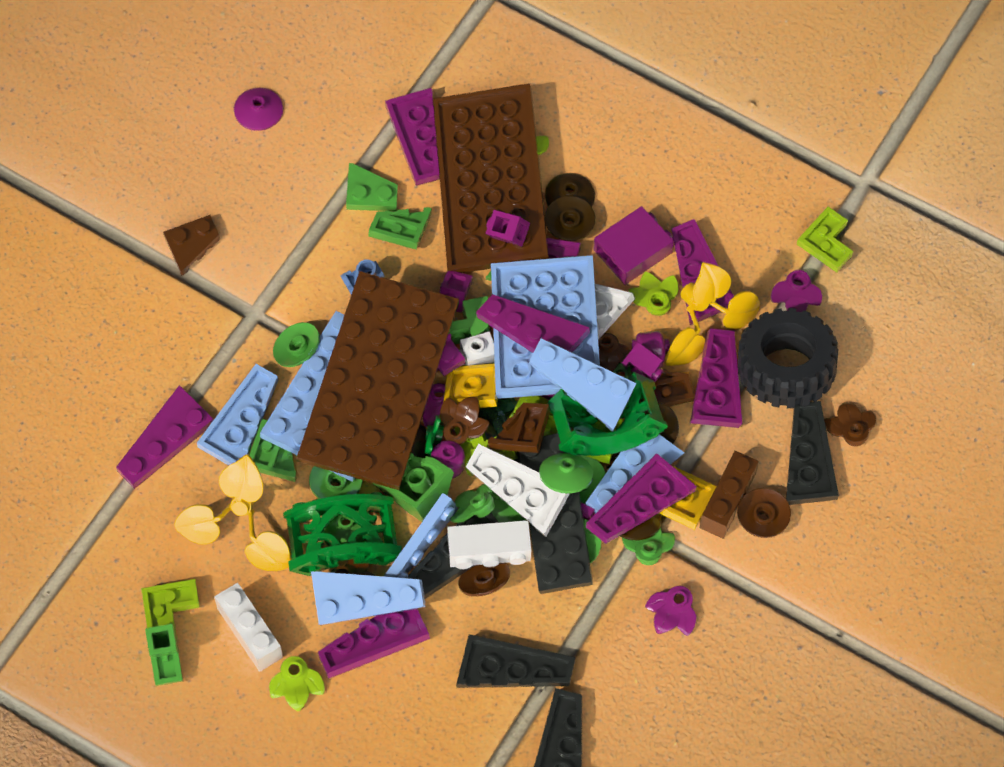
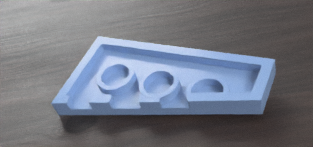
[529,339,636,432]
[197,364,278,465]
[585,435,685,513]
[384,493,458,578]
[311,571,426,625]

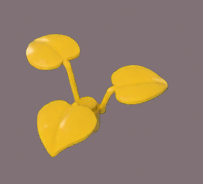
[665,262,761,366]
[174,454,291,571]

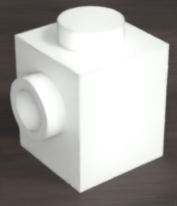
[459,332,495,366]

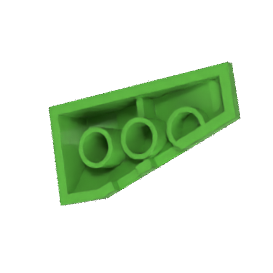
[372,453,454,522]

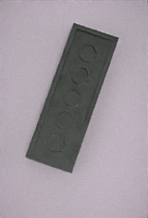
[519,433,593,594]

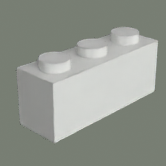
[447,521,531,569]
[214,583,283,672]

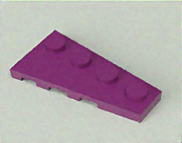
[385,87,439,186]
[672,219,734,326]
[476,294,590,353]
[690,328,742,428]
[116,385,214,489]
[586,453,697,544]

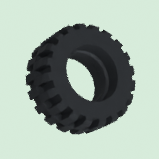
[738,308,839,408]

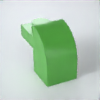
[449,296,491,344]
[145,624,183,686]

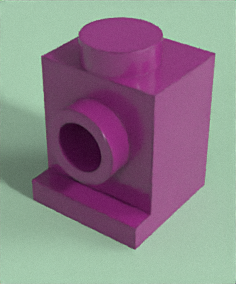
[486,210,530,247]
[622,342,664,382]

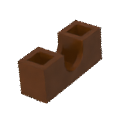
[699,451,759,539]

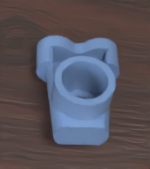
[340,259,385,294]

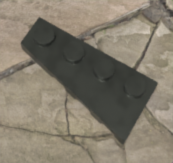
[408,513,499,599]
[456,634,575,688]
[534,688,582,767]

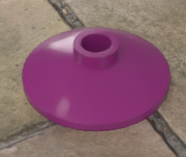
[234,88,283,131]

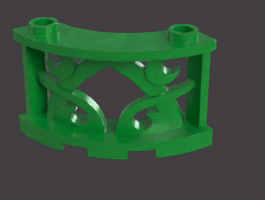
[546,372,668,456]
[283,492,402,576]

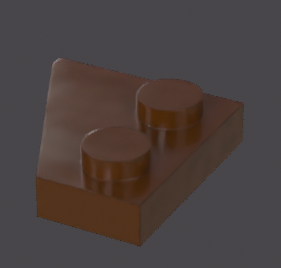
[163,215,220,276]
[631,367,695,407]
[488,402,551,453]

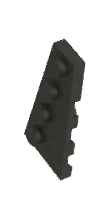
[786,401,839,505]

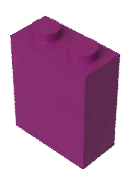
[593,206,674,285]

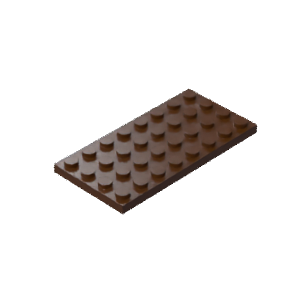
[433,83,549,273]
[297,271,459,490]

